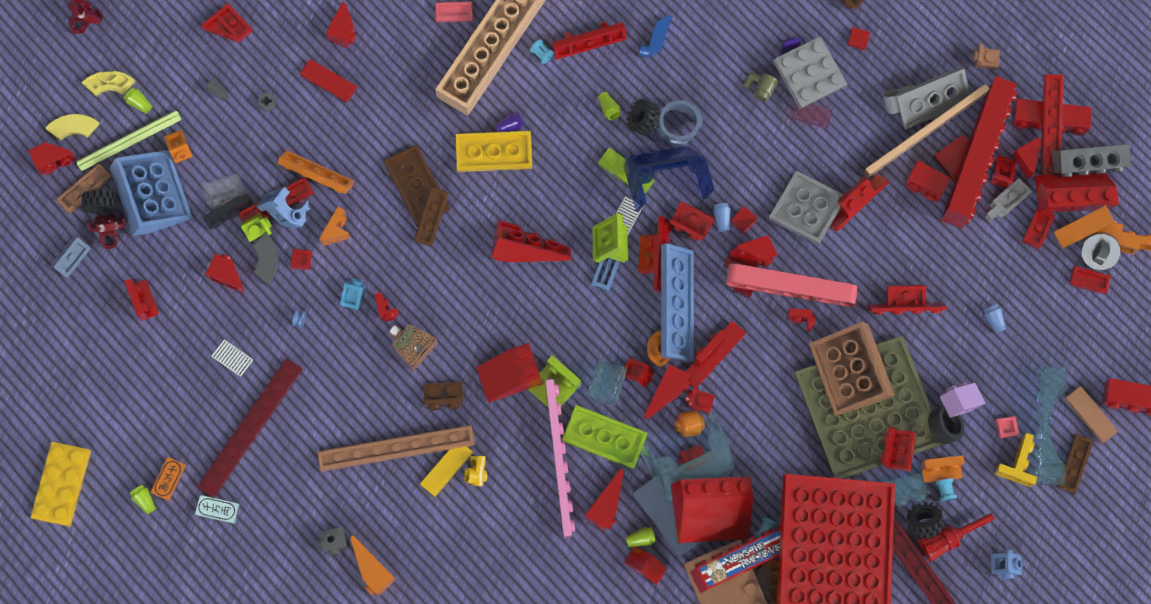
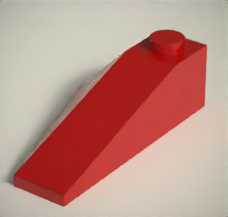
[491,220,571,262]

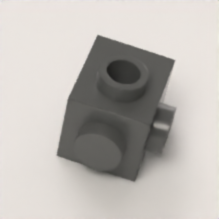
[317,527,349,556]

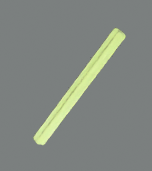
[76,110,181,171]

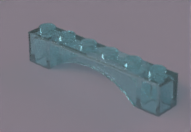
[1035,367,1067,485]

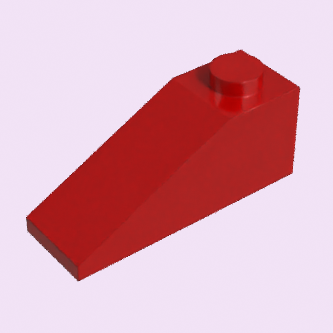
[644,364,692,420]
[585,469,624,532]

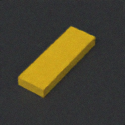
[420,447,473,497]

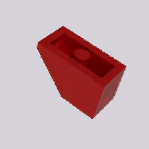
[326,2,357,49]
[730,235,778,268]
[205,254,244,294]

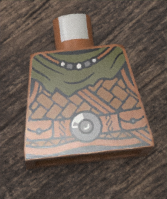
[389,324,437,371]

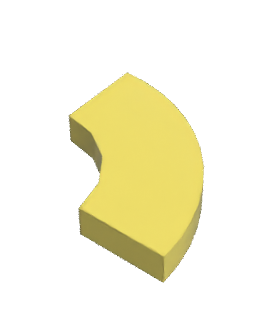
[81,71,136,96]
[45,114,99,141]

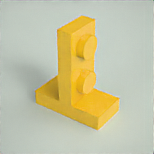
[994,433,1038,487]

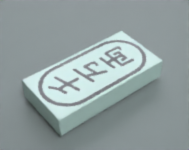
[195,495,239,524]

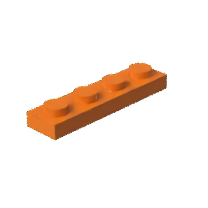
[278,150,354,194]

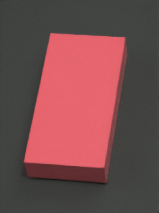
[435,2,473,22]

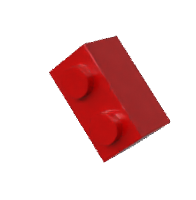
[904,160,952,203]

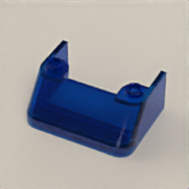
[624,146,715,212]

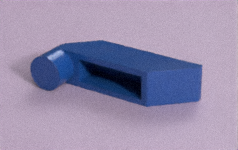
[639,15,672,57]

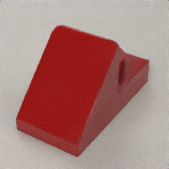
[989,155,1016,188]

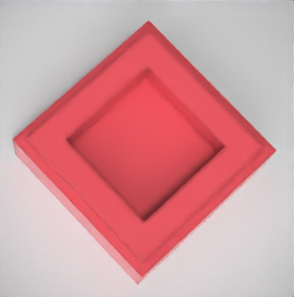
[995,416,1020,439]

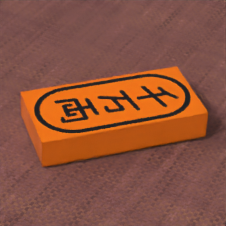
[150,457,186,501]

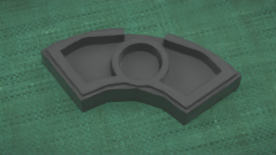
[253,233,278,286]

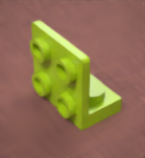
[528,355,581,407]

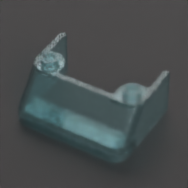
[640,411,734,501]

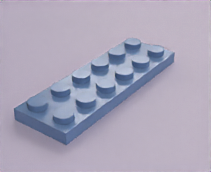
[661,243,694,363]

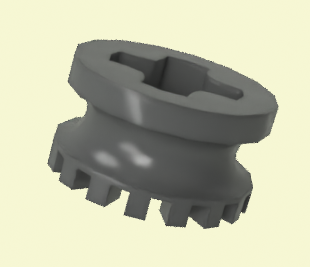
[258,93,276,112]

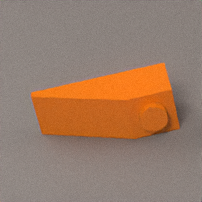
[350,535,396,597]

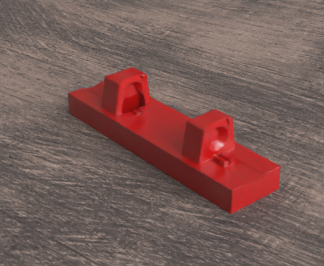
[552,22,626,60]

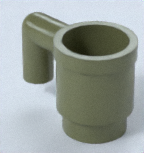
[743,72,778,102]

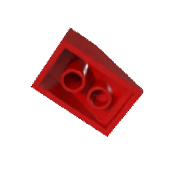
[476,343,543,403]

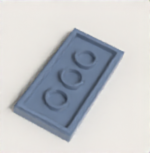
[632,471,700,558]

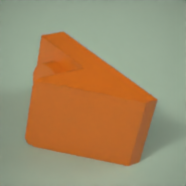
[319,207,350,246]

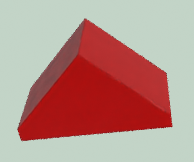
[1012,137,1042,179]
[624,547,667,585]

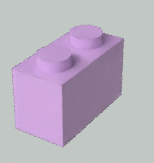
[940,382,986,418]

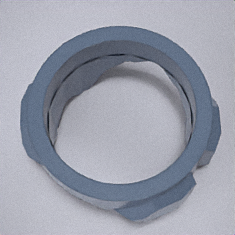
[656,100,702,147]

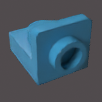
[340,278,366,310]

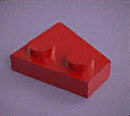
[201,3,253,43]

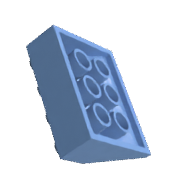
[110,150,192,236]

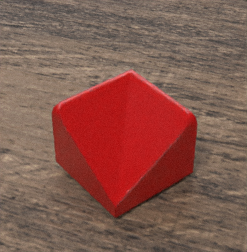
[730,206,758,235]

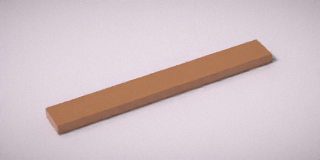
[317,425,475,472]

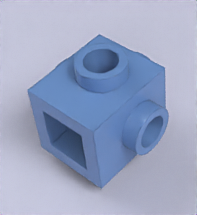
[991,550,1023,579]

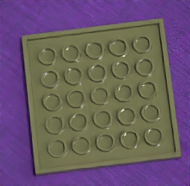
[794,336,944,479]

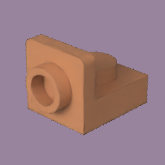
[973,44,1000,70]

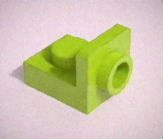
[240,213,272,242]

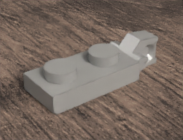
[985,178,1033,222]

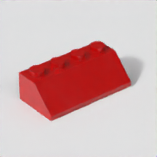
[1034,173,1119,213]

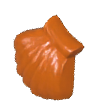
[647,331,670,367]

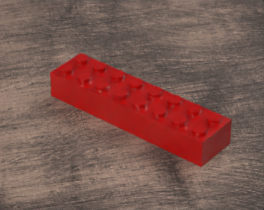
[941,76,1018,229]

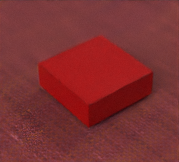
[847,27,870,51]
[290,249,313,271]

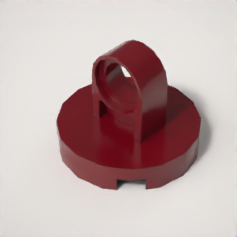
[67,0,104,34]
[86,214,126,249]

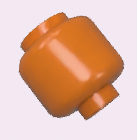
[674,411,705,437]

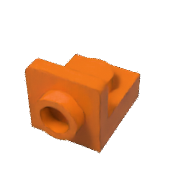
[164,130,192,163]

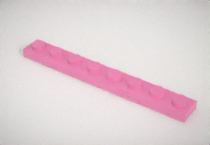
[546,379,575,538]

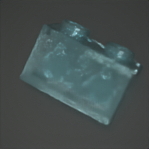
[589,360,627,405]
[884,473,931,507]

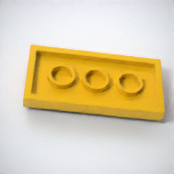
[456,131,532,172]
[30,442,91,527]

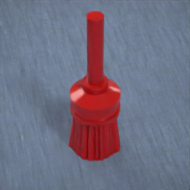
[917,513,995,563]

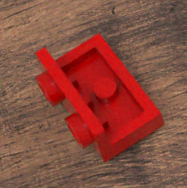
[669,201,715,241]
[881,427,916,471]

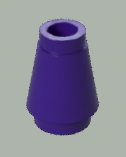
[495,111,524,132]

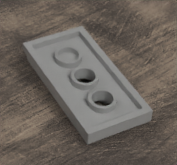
[882,67,970,130]

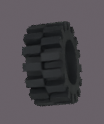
[627,99,661,136]
[81,189,117,214]
[906,502,944,539]

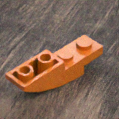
[1093,220,1151,255]

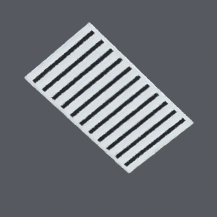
[617,197,643,234]
[212,340,253,377]

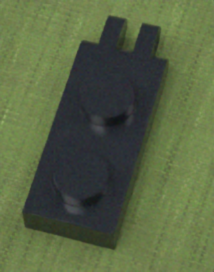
[203,194,253,230]

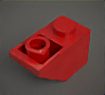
[28,142,76,176]

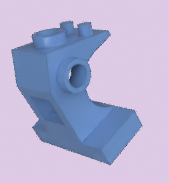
[256,187,310,229]

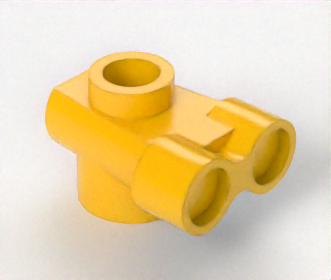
[464,456,487,486]

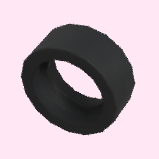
[928,406,965,444]

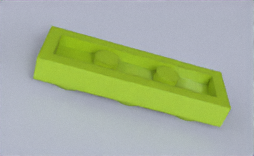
[598,148,655,196]

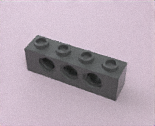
[1052,144,1131,177]

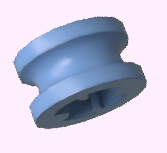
[292,309,306,328]

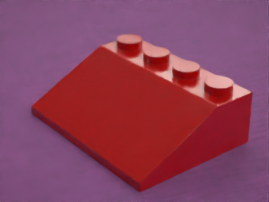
[670,477,753,543]

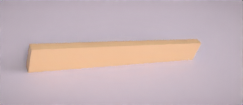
[863,84,990,178]

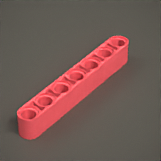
[726,264,858,307]

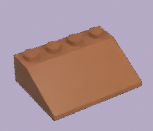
[809,322,895,416]
[684,540,767,604]

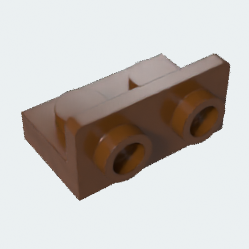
[423,382,463,411]

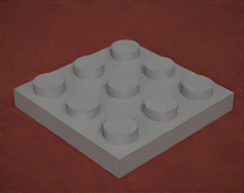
[773,36,848,109]
[769,171,844,245]

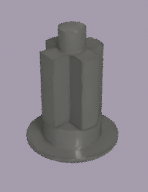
[205,78,229,100]

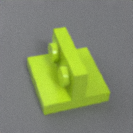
[592,213,628,263]

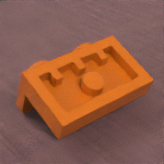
[920,455,965,483]

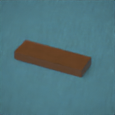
[414,187,449,247]
[1056,434,1094,495]

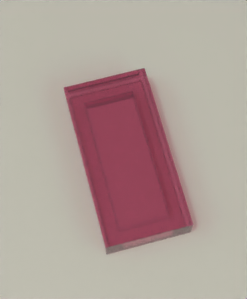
[791,104,833,129]

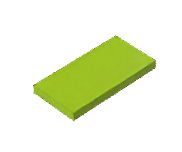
[561,405,648,470]

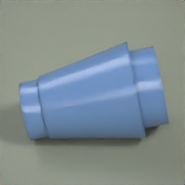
[712,203,731,232]
[983,304,1006,333]

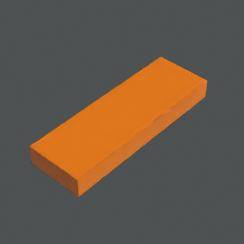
[1054,205,1115,249]

